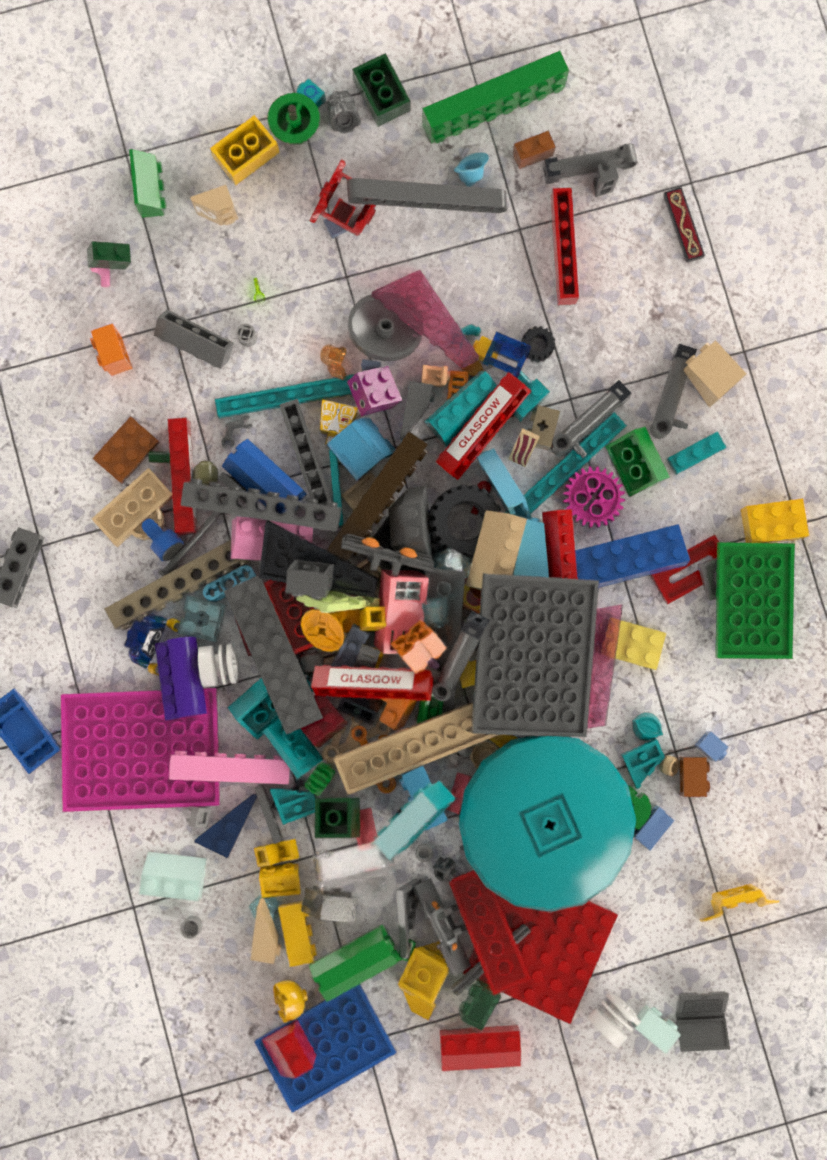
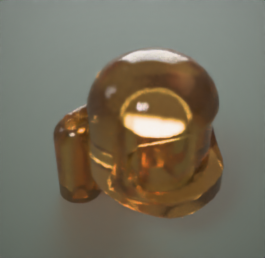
[320,344,347,380]

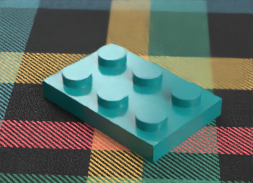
[263,719,324,779]

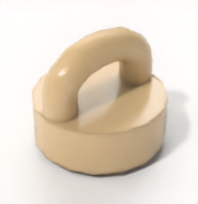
[659,755,680,777]

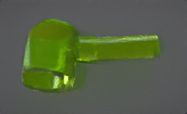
[253,278,266,304]

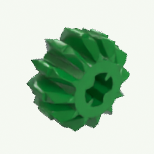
[305,762,335,796]

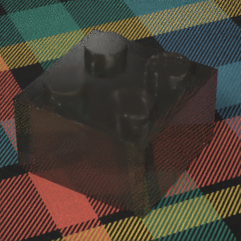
[301,885,359,923]

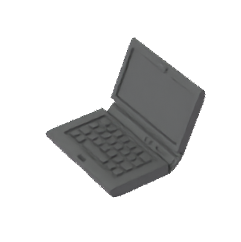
[676,991,730,1052]

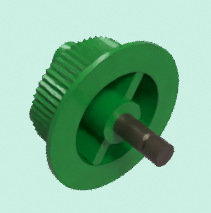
[267,93,320,145]

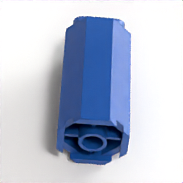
[222,439,307,513]

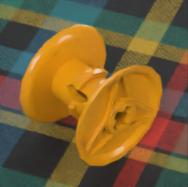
[301,592,360,652]

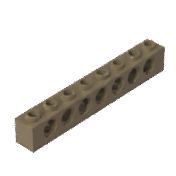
[104,540,251,631]

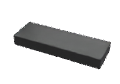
[254,784,283,844]

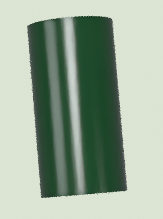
[148,451,170,463]

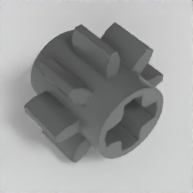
[432,857,458,882]

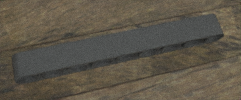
[347,178,507,213]

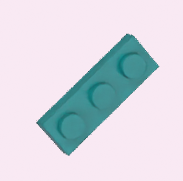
[667,431,727,475]

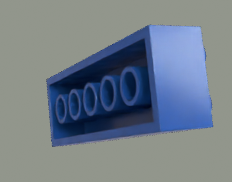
[575,524,690,588]

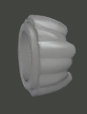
[415,843,434,862]

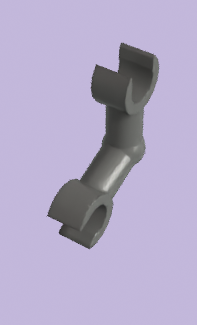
[221,415,252,448]

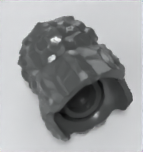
[326,90,361,133]

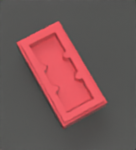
[446,772,472,815]
[357,808,377,851]

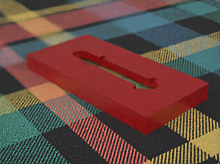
[650,534,719,605]

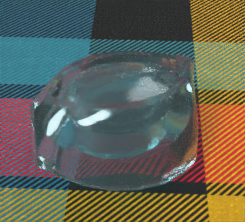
[249,895,280,921]

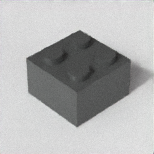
[286,560,334,599]

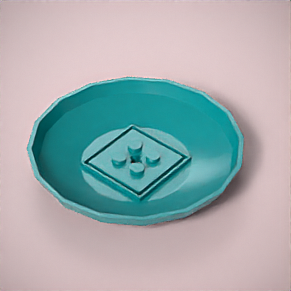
[458,735,636,912]

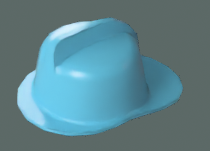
[454,152,489,187]

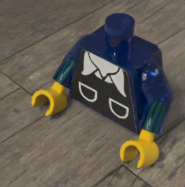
[124,614,181,675]

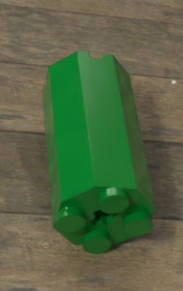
[309,924,401,1002]

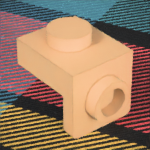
[420,365,450,387]

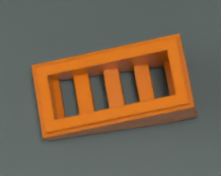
[447,370,469,400]

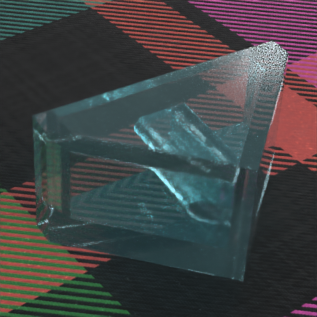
[433,548,472,578]

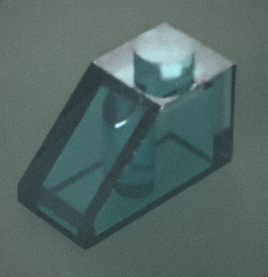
[422,597,449,628]

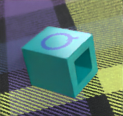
[296,78,326,109]

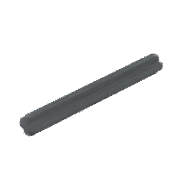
[451,924,530,996]

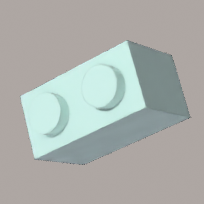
[631,1005,680,1054]

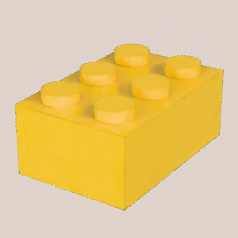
[210,115,280,186]
[740,498,809,543]

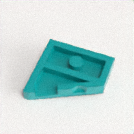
[621,738,665,789]

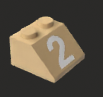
[190,185,238,225]

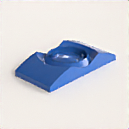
[0,688,61,774]

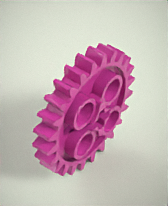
[563,466,625,528]

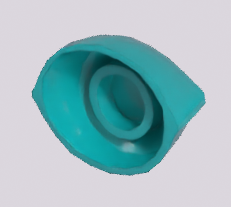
[632,712,663,741]

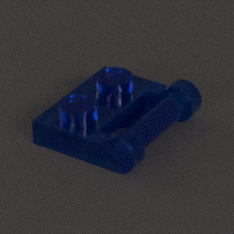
[482,331,531,378]

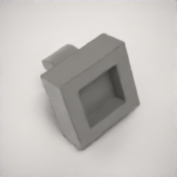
[186,806,211,828]

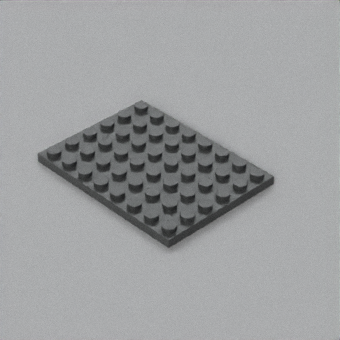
[471,573,599,737]

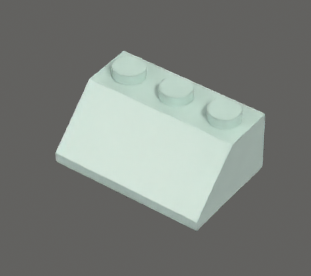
[139,852,207,901]

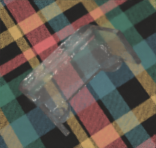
[313,835,397,891]

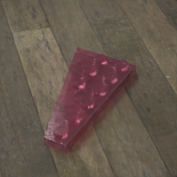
[371,269,479,368]
[587,604,623,729]

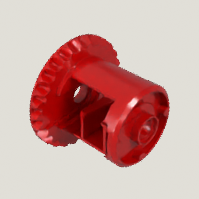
[309,159,376,236]

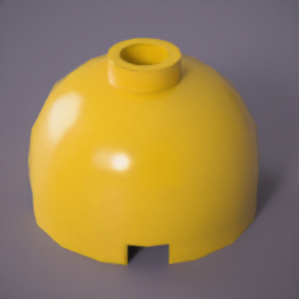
[273,980,308,1023]

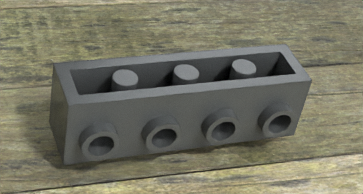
[154,309,234,369]

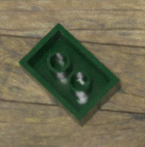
[352,53,411,127]

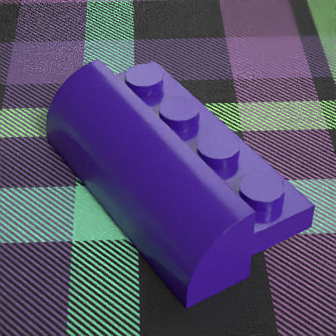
[155,637,207,721]

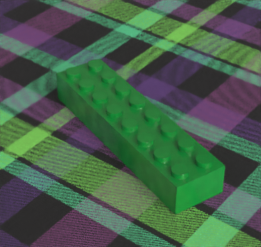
[422,50,569,144]

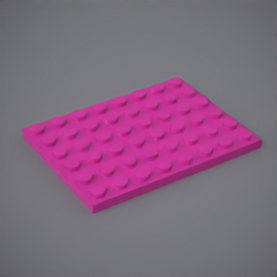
[61,688,220,812]

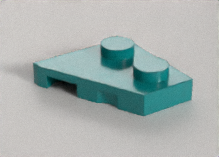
[270,788,315,825]

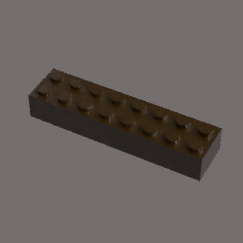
[326,431,428,563]

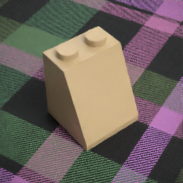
[684,340,747,407]

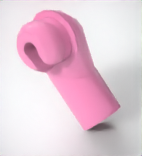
[90,268,110,287]

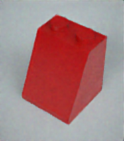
[262,1019,316,1078]

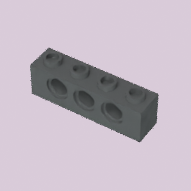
[0,527,45,608]

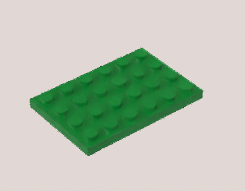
[715,542,795,659]

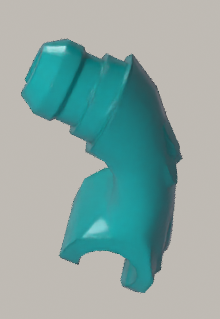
[451,324,481,350]

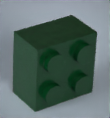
[315,798,360,838]

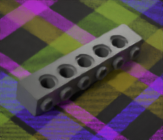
[280,399,332,516]

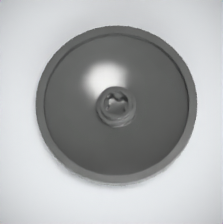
[348,293,424,361]

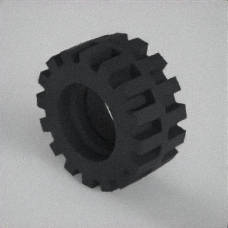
[521,326,555,363]

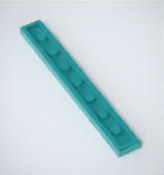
[215,374,355,419]
[504,412,627,514]

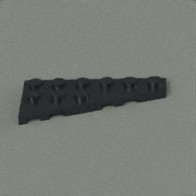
[259,520,378,598]

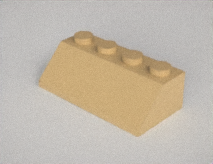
[466,510,527,590]

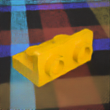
[259,863,301,898]

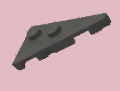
[395,878,421,959]

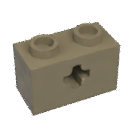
[527,405,560,451]

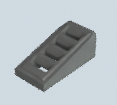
[354,644,381,668]

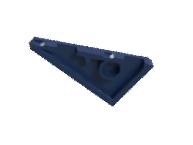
[194,794,257,858]

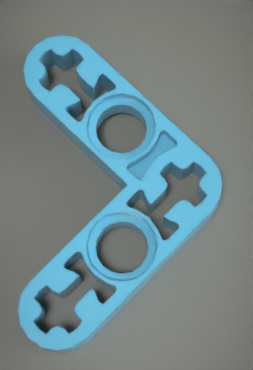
[203,565,257,603]

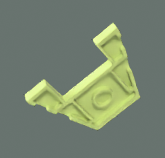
[297,590,380,613]

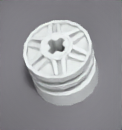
[198,643,239,687]
[587,992,641,1048]

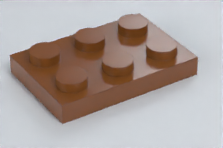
[92,416,160,484]

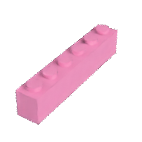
[169,751,289,784]

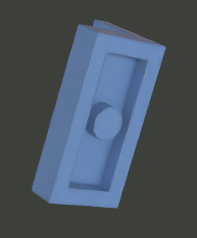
[633,806,675,851]

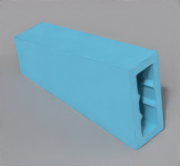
[477,448,531,519]
[512,517,549,577]

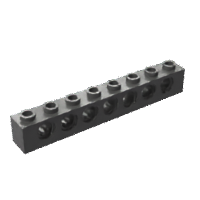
[181,479,342,532]

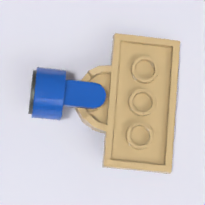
[92,468,184,561]

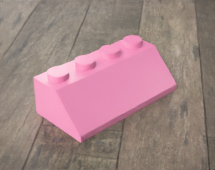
[231,517,313,561]

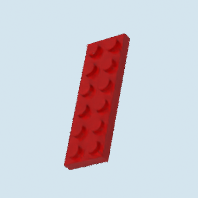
[449,870,531,995]

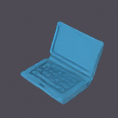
[327,417,396,481]

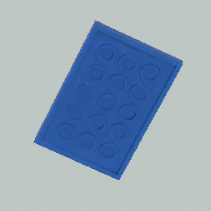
[254,984,397,1113]

